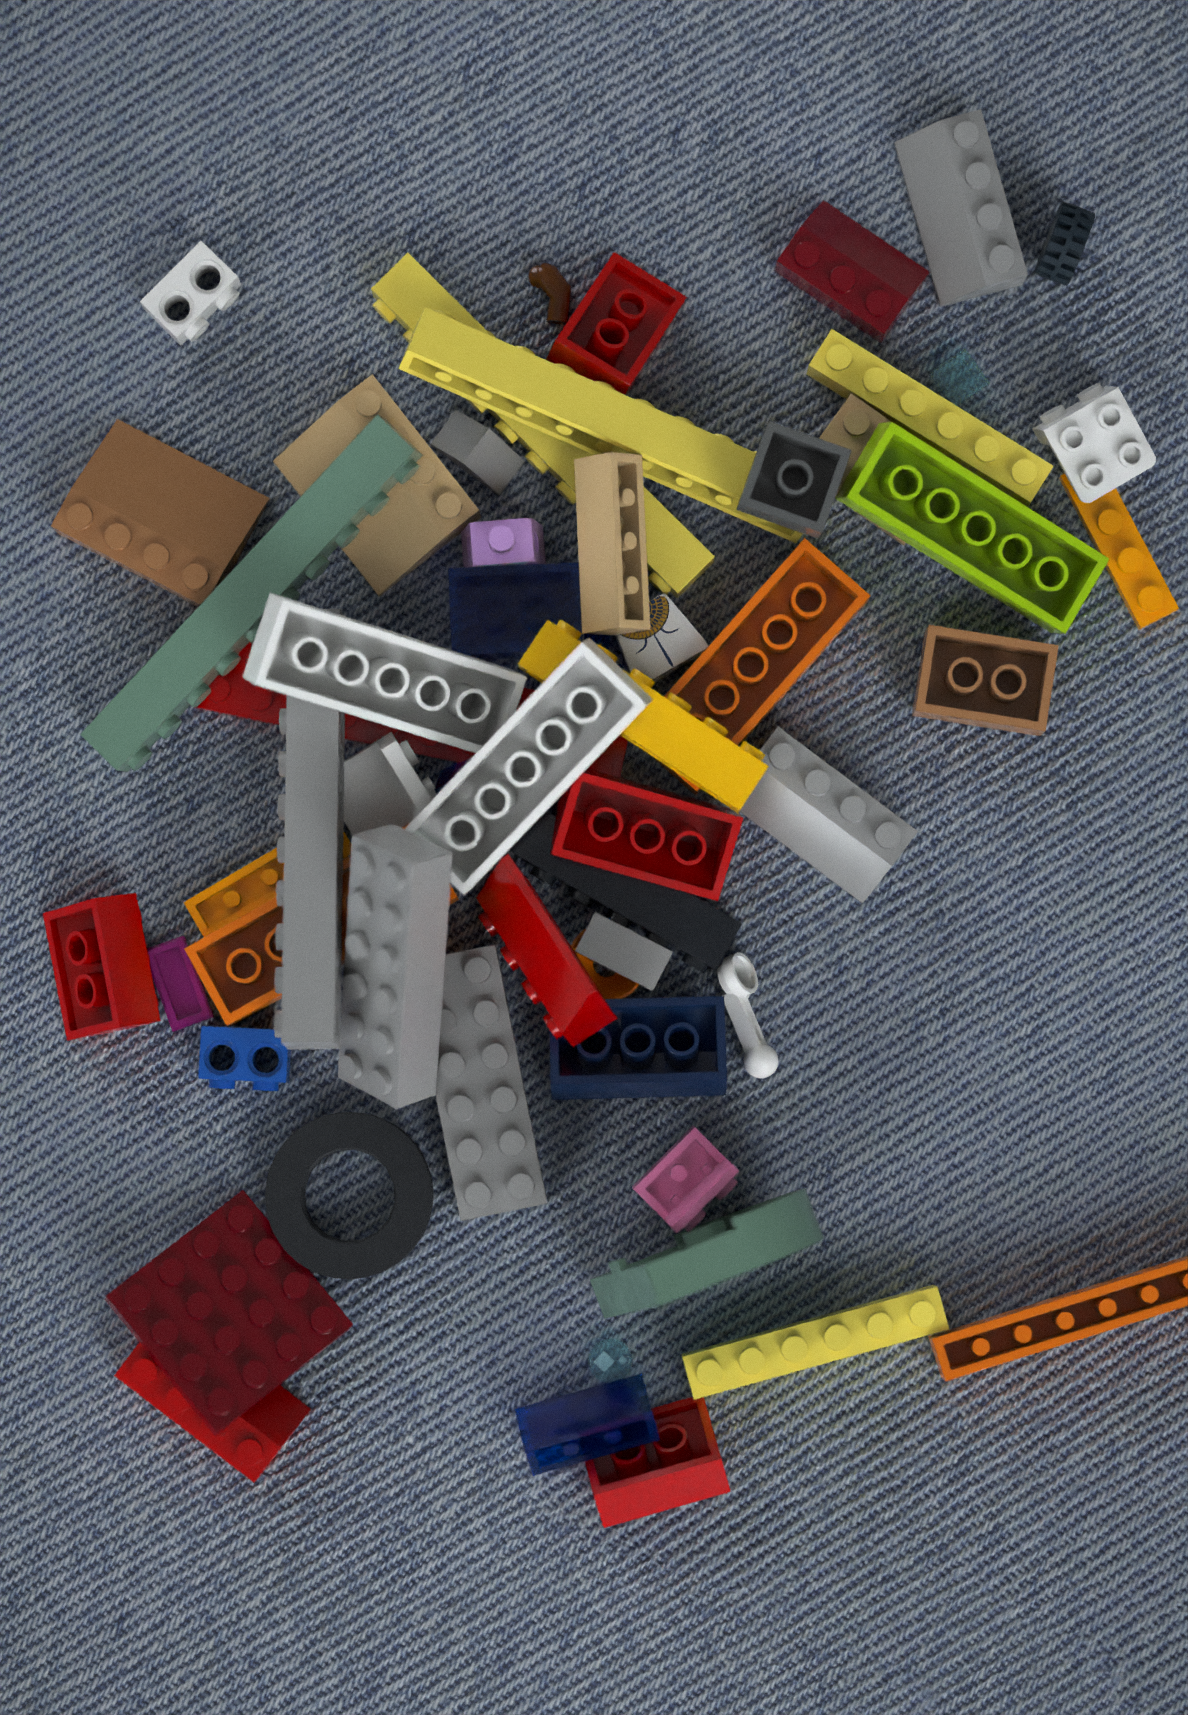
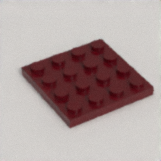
[104,1190,354,1436]

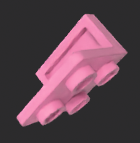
[632,1126,739,1233]

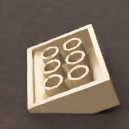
[273,374,481,596]

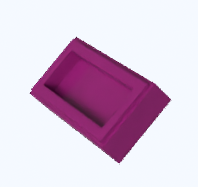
[147,935,215,1032]

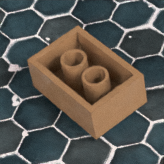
[912,625,1059,736]

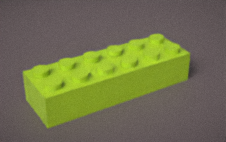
[835,421,1109,634]

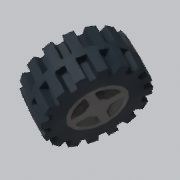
[1034,201,1095,286]

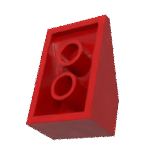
[546,252,687,395]

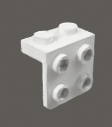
[1032,383,1156,503]
[344,732,438,835]

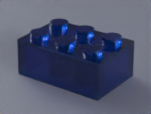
[448,562,583,660]

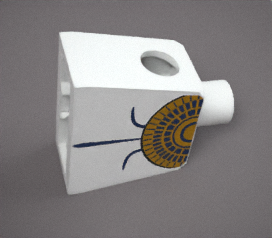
[615,593,708,682]

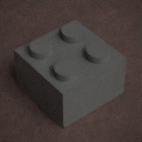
[736,420,852,539]

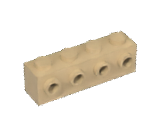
[574,452,650,635]

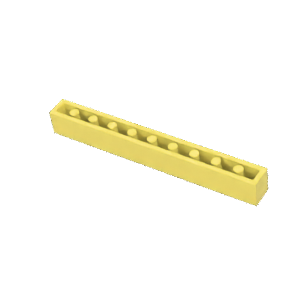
[371,253,715,599]
[398,307,803,543]

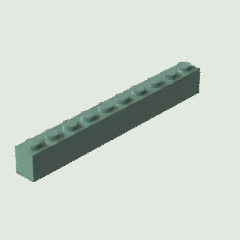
[80,414,423,772]

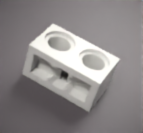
[140,241,241,345]

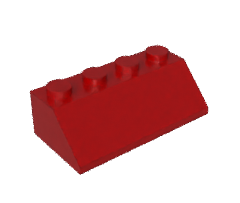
[550,768,743,901]
[476,854,617,1047]
[114,1343,312,1483]

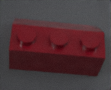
[775,200,930,343]

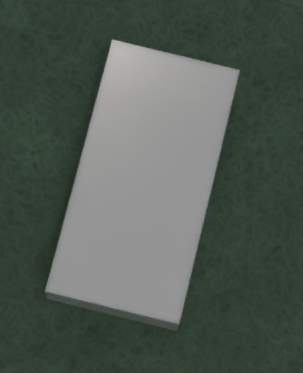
[575,912,673,991]

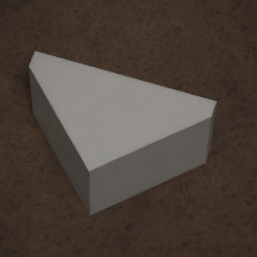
[430,410,525,496]

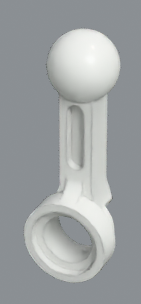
[717,952,778,1078]

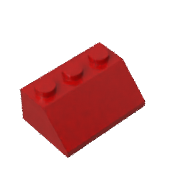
[43,893,161,1041]
[577,1397,731,1528]

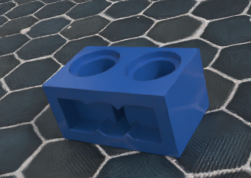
[198,1026,291,1091]

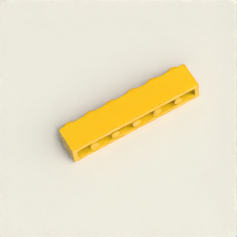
[518,620,769,813]

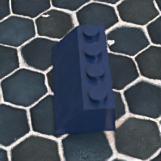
[549,996,727,1100]

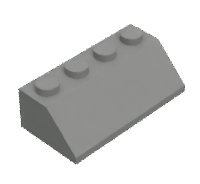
[894,109,1028,307]
[739,727,918,904]

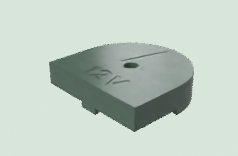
[590,1188,824,1319]

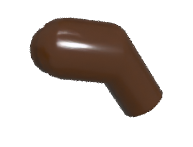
[528,263,572,325]

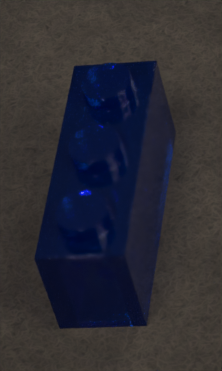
[515,1373,660,1476]

